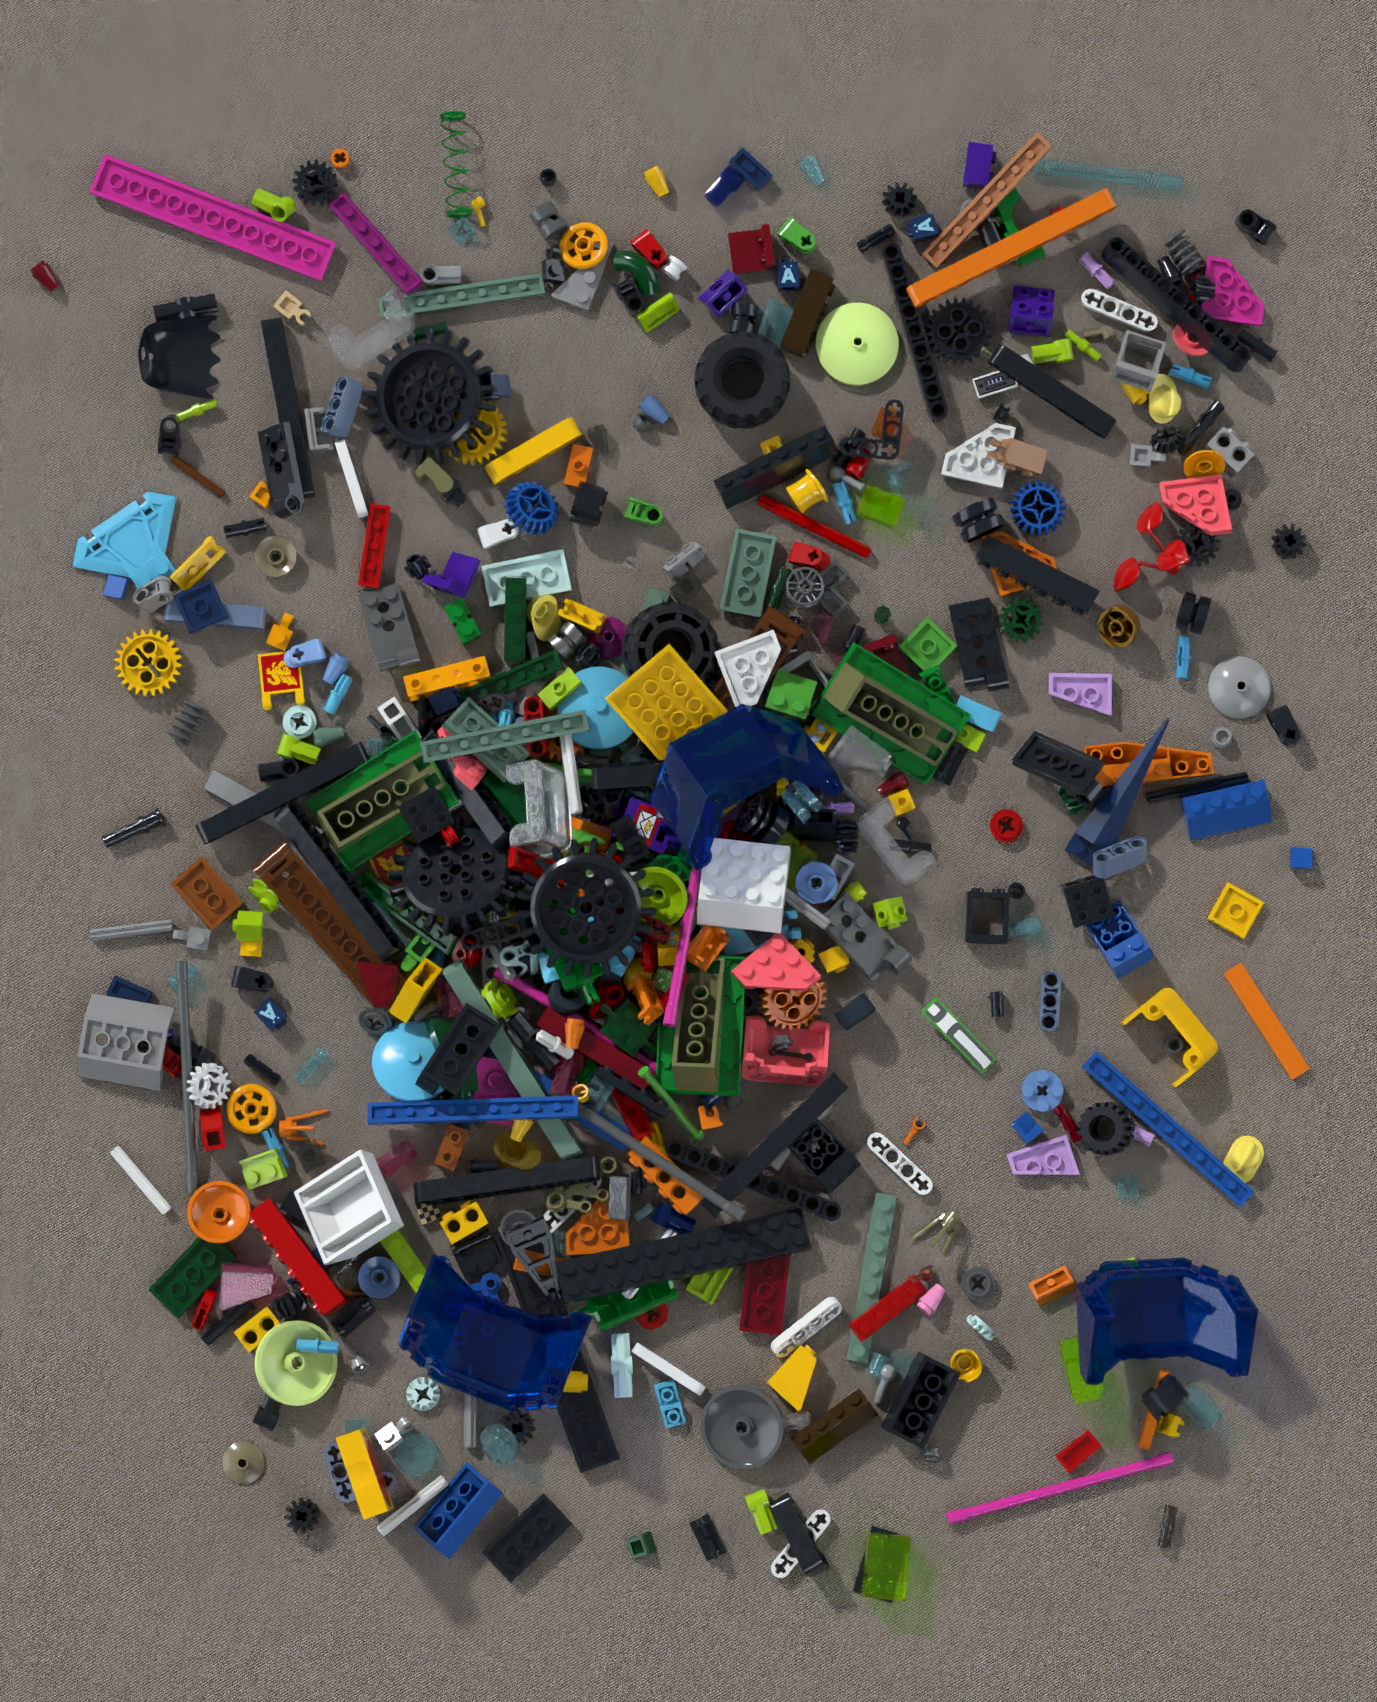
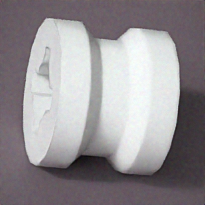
[661,255,687,281]

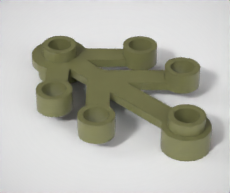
[546,1156,618,1215]

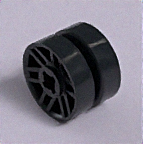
[1175,591,1211,635]

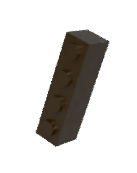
[780,269,836,358]
[791,1389,878,1464]

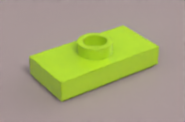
[636,292,681,333]
[537,667,583,711]
[954,723,986,753]

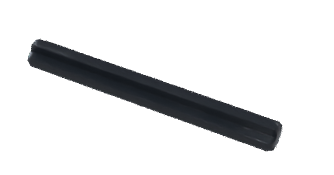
[1146,772,1249,803]

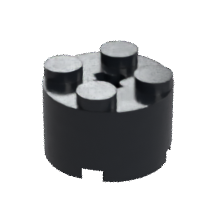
[569,481,608,528]
[1141,1373,1190,1422]

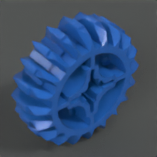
[1010,480,1066,537]
[504,481,560,536]

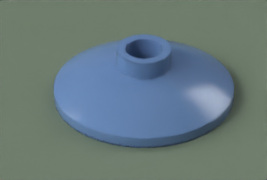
[358,1256,400,1299]

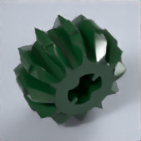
[1057,786,1087,815]

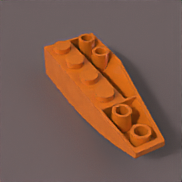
[1084,742,1214,788]

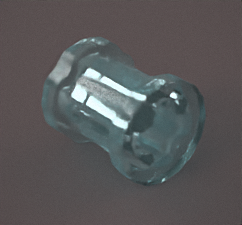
[865,1351,890,1378]

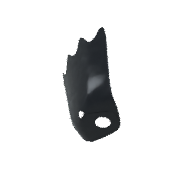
[138,315,221,399]

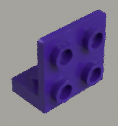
[1008,285,1055,337]
[422,552,481,598]

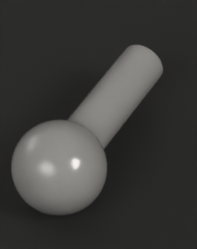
[829,465,865,492]
[874,1364,896,1404]

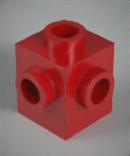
[451,936,483,969]

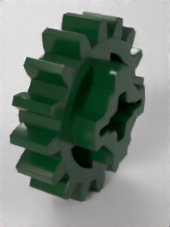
[998,598,1043,643]

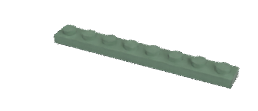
[378,273,545,319]
[420,710,589,763]
[847,1193,897,1363]

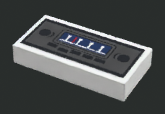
[972,371,1018,400]

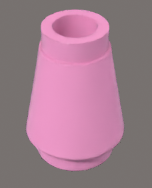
[916,1284,946,1316]

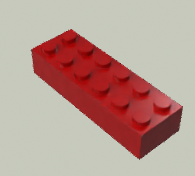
[249,1198,349,1317]

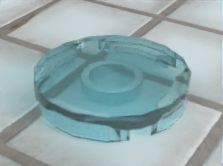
[480,1424,519,1464]
[395,1433,438,1475]

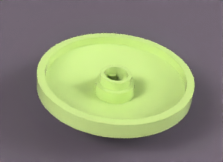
[816,303,899,386]
[255,1320,337,1406]

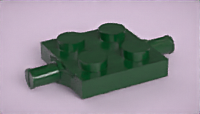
[599,998,658,1058]

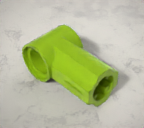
[251,188,296,222]
[1031,339,1074,365]
[276,734,321,765]
[744,1489,777,1535]

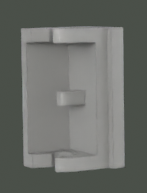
[304,407,334,453]

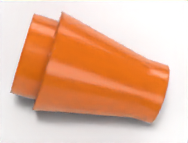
[565,1018,586,1049]

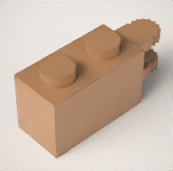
[987,438,1048,478]

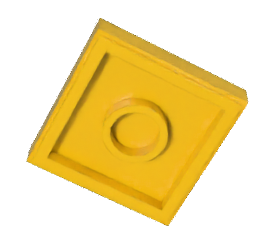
[1207,882,1264,939]

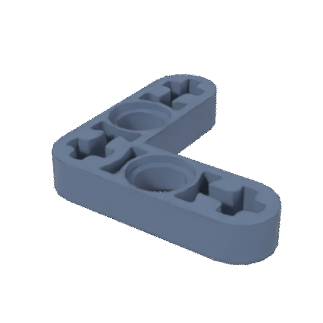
[325,1442,396,1502]

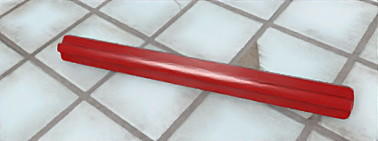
[757,495,872,558]

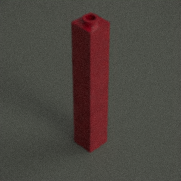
[536,1007,656,1091]

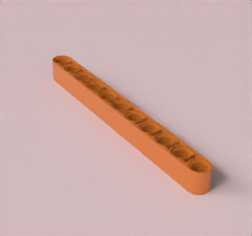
[906,188,1118,308]

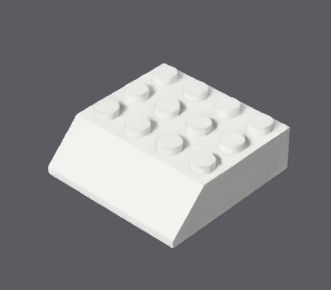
[697,837,791,934]
[294,1149,404,1265]

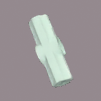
[611,1333,633,1398]

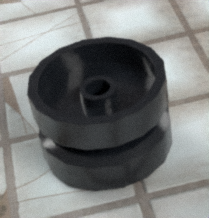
[952,497,1006,544]

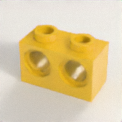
[439,1200,489,1244]
[234,1306,282,1353]

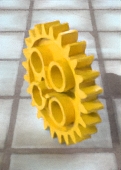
[445,400,508,466]
[114,629,183,697]

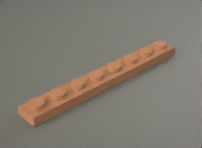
[922,132,1053,269]

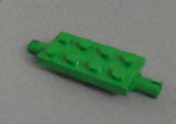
[545,899,604,1005]
[570,1280,679,1332]

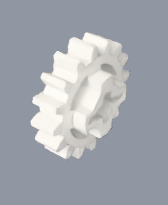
[186,1063,231,1109]

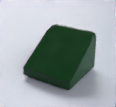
[626,1531,657,1560]

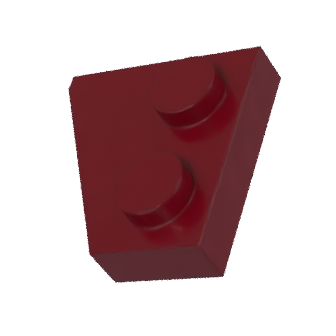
[357,961,398,1008]

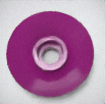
[588,617,627,659]

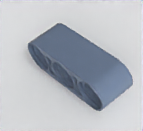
[322,376,363,439]
[1093,836,1147,878]
[1038,971,1061,1032]

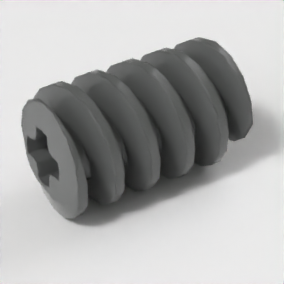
[1164,229,1206,276]
[167,701,209,747]

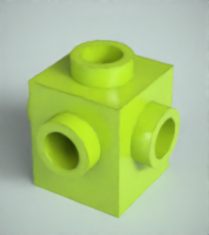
[873,896,908,930]

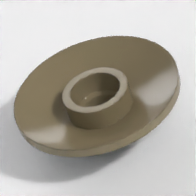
[255,536,297,577]
[222,1441,265,1484]

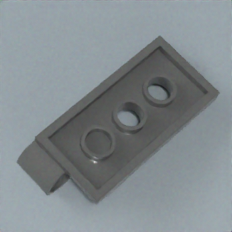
[358,583,422,672]
[823,892,912,983]

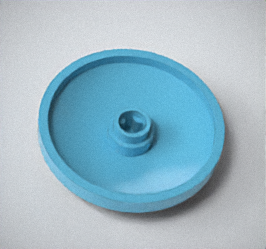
[557,667,634,750]
[372,1021,445,1101]

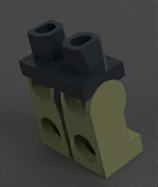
[415,457,467,508]

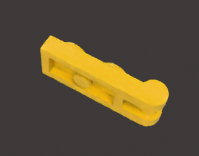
[170,536,226,591]

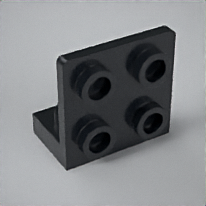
[398,786,455,843]
[1060,875,1114,928]

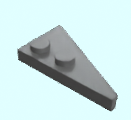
[551,241,614,311]

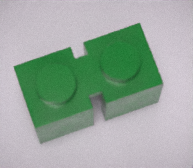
[444,598,482,646]

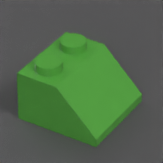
[765,669,817,722]

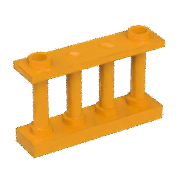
[403,656,491,702]

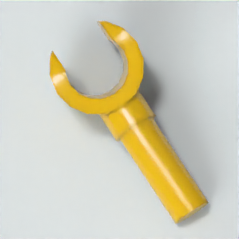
[471,196,486,227]

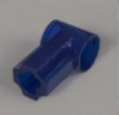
[704,165,745,208]
[651,1202,696,1234]

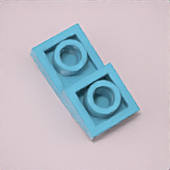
[957,695,1002,732]
[654,1379,686,1428]

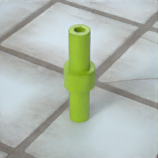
[1064,329,1102,362]
[177,398,218,421]

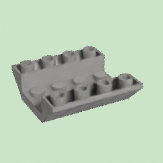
[78,993,175,1091]

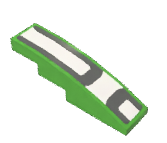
[921,997,996,1074]

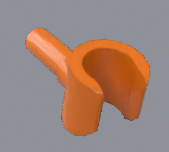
[903,1117,925,1145]

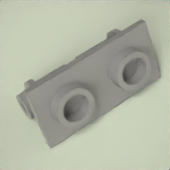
[663,541,706,580]

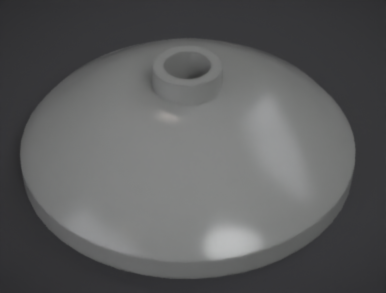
[1208,656,1271,719]

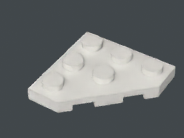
[941,423,1016,489]
[714,629,781,711]

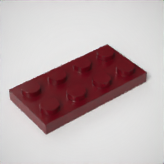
[739,1254,791,1335]

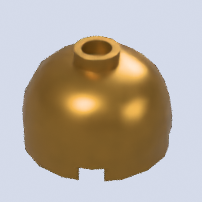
[1098,605,1140,648]

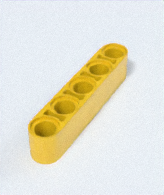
[484,417,583,485]

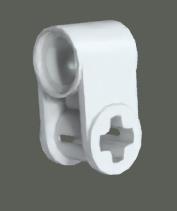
[477,519,519,549]

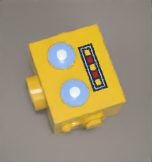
[798,718,837,761]
[655,930,680,966]

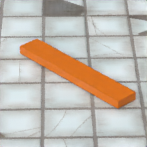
[1223,963,1310,1080]

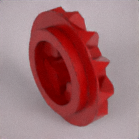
[990,809,1023,843]
[638,939,657,973]
[635,1304,668,1330]

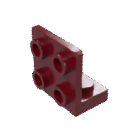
[728,224,775,274]
[861,633,909,675]

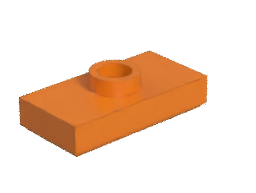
[564,443,594,488]

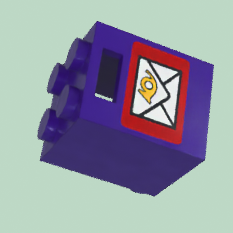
[611,797,678,854]

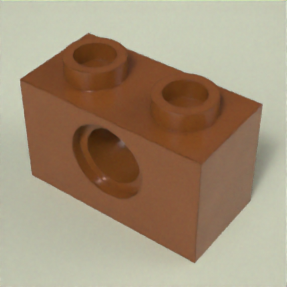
[434,1124,470,1171]

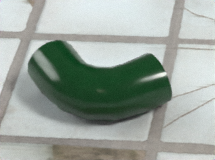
[613,250,661,295]

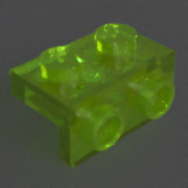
[856,485,905,529]

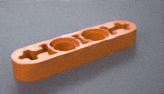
[1138,1368,1170,1451]

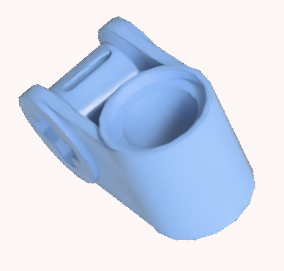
[284,638,327,668]

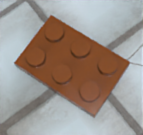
[171,856,244,931]

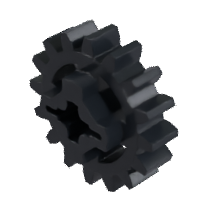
[292,159,338,206]
[1175,523,1220,567]
[579,786,610,825]

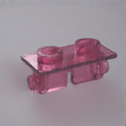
[432,976,464,1019]
[550,1054,580,1096]
[375,1141,418,1178]

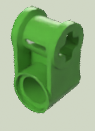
[776,217,816,255]
[622,497,664,527]

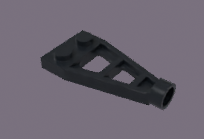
[504,1216,562,1302]

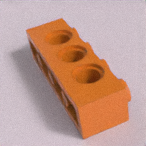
[628,1136,704,1215]

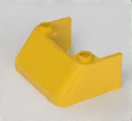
[1119,988,1218,1089]

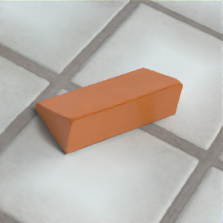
[1028,1265,1077,1306]

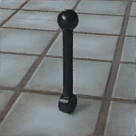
[769,1048,813,1061]

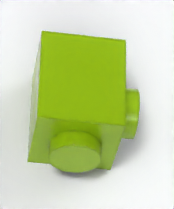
[232,911,264,942]

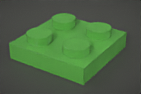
[899,617,957,671]

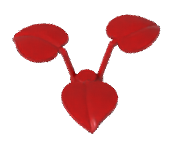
[1114,502,1190,593]

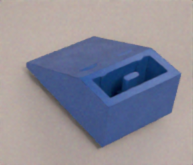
[1086,901,1154,979]

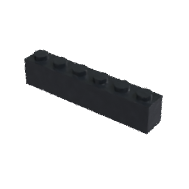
[713,425,839,509]
[975,535,1100,616]

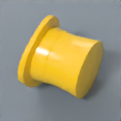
[786,469,829,513]

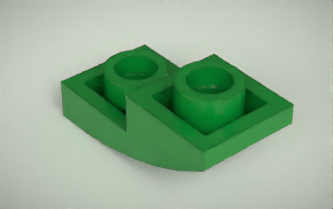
[919,665,955,704]

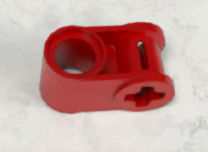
[630,229,667,270]
[788,541,830,570]
[586,985,626,1019]
[162,1045,182,1079]

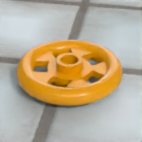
[559,222,608,269]
[226,1084,277,1134]

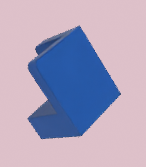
[1010,1112,1044,1144]

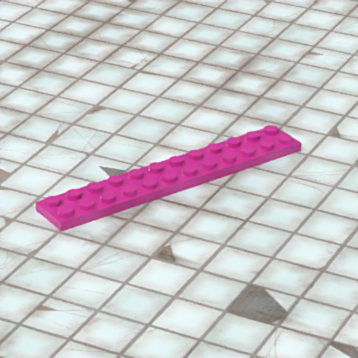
[89,154,336,282]

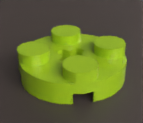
[481,977,518,1019]

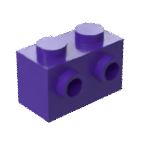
[962,142,997,190]

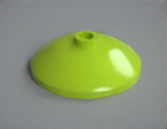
[635,867,688,928]

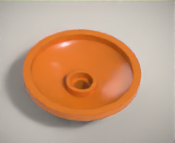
[187,1181,251,1244]

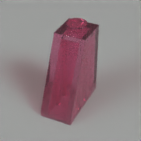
[218,1263,277,1310]

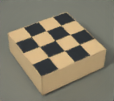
[415,1203,442,1225]

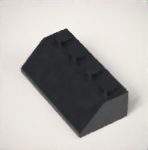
[881,1351,961,1449]

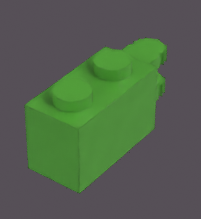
[401,934,436,973]

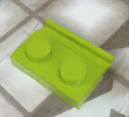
[239,1148,287,1190]
[686,1268,733,1305]

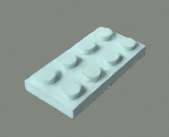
[481,549,572,608]

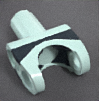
[500,940,547,979]

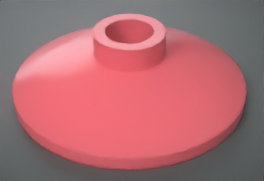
[1173,325,1209,356]

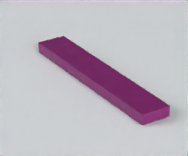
[328,191,424,296]

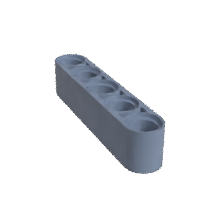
[163,599,267,630]

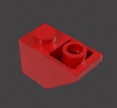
[200,1106,228,1152]

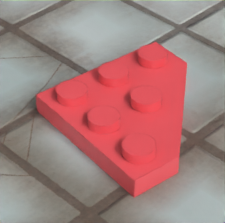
[1159,474,1232,536]
[437,718,488,791]
[731,933,821,991]

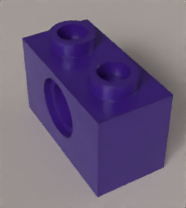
[698,270,749,318]

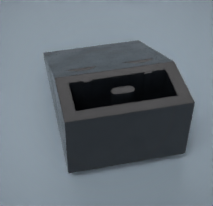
[787,1118,861,1194]

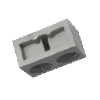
[1205,426,1254,476]
[819,854,855,902]

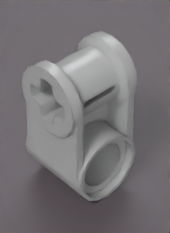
[133,576,173,613]

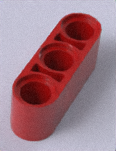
[523,696,549,758]

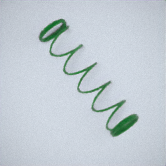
[440,111,473,219]

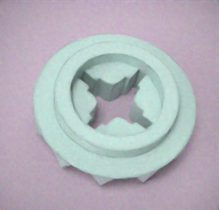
[283,705,316,739]
[966,1314,994,1341]
[406,1377,440,1411]

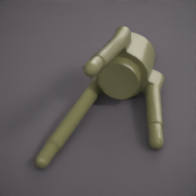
[911,1209,962,1254]

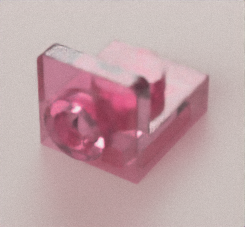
[813,612,834,646]

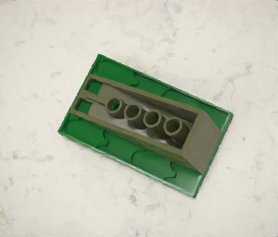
[810,642,971,786]
[306,730,459,872]
[656,956,746,1096]

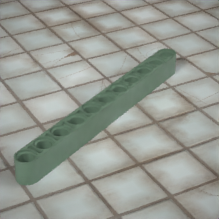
[442,959,584,1160]

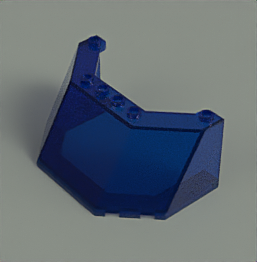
[649,703,844,871]
[398,1254,592,1411]
[1076,1258,1258,1385]

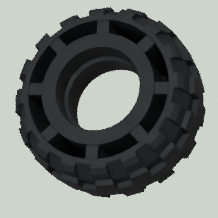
[694,331,790,429]
[621,602,719,684]

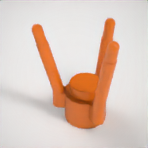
[279,1109,329,1146]

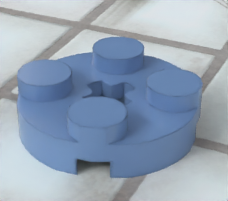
[795,861,837,904]
[1021,1070,1064,1112]

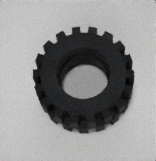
[1077,1102,1135,1155]

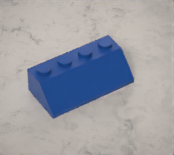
[1180,779,1272,841]
[414,1462,503,1559]

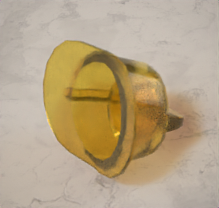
[493,1132,542,1169]

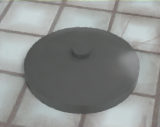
[700,1384,785,1469]

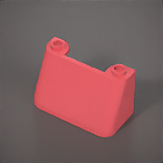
[742,1015,830,1086]

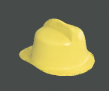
[1149,374,1181,424]
[526,595,561,641]
[1223,1136,1264,1183]

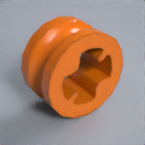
[331,149,350,169]

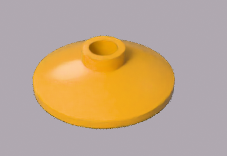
[1183,450,1225,478]

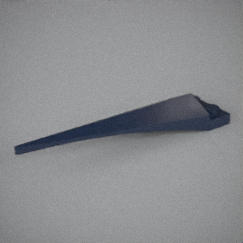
[1065,718,1169,867]

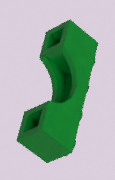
[995,187,1045,268]

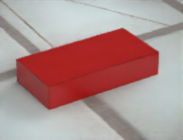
[1055,1429,1101,1473]

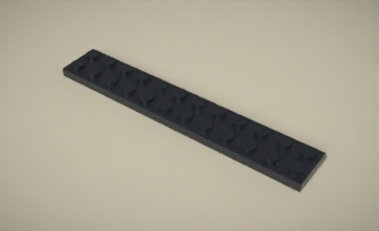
[555,1209,811,1304]
[494,1225,620,1473]

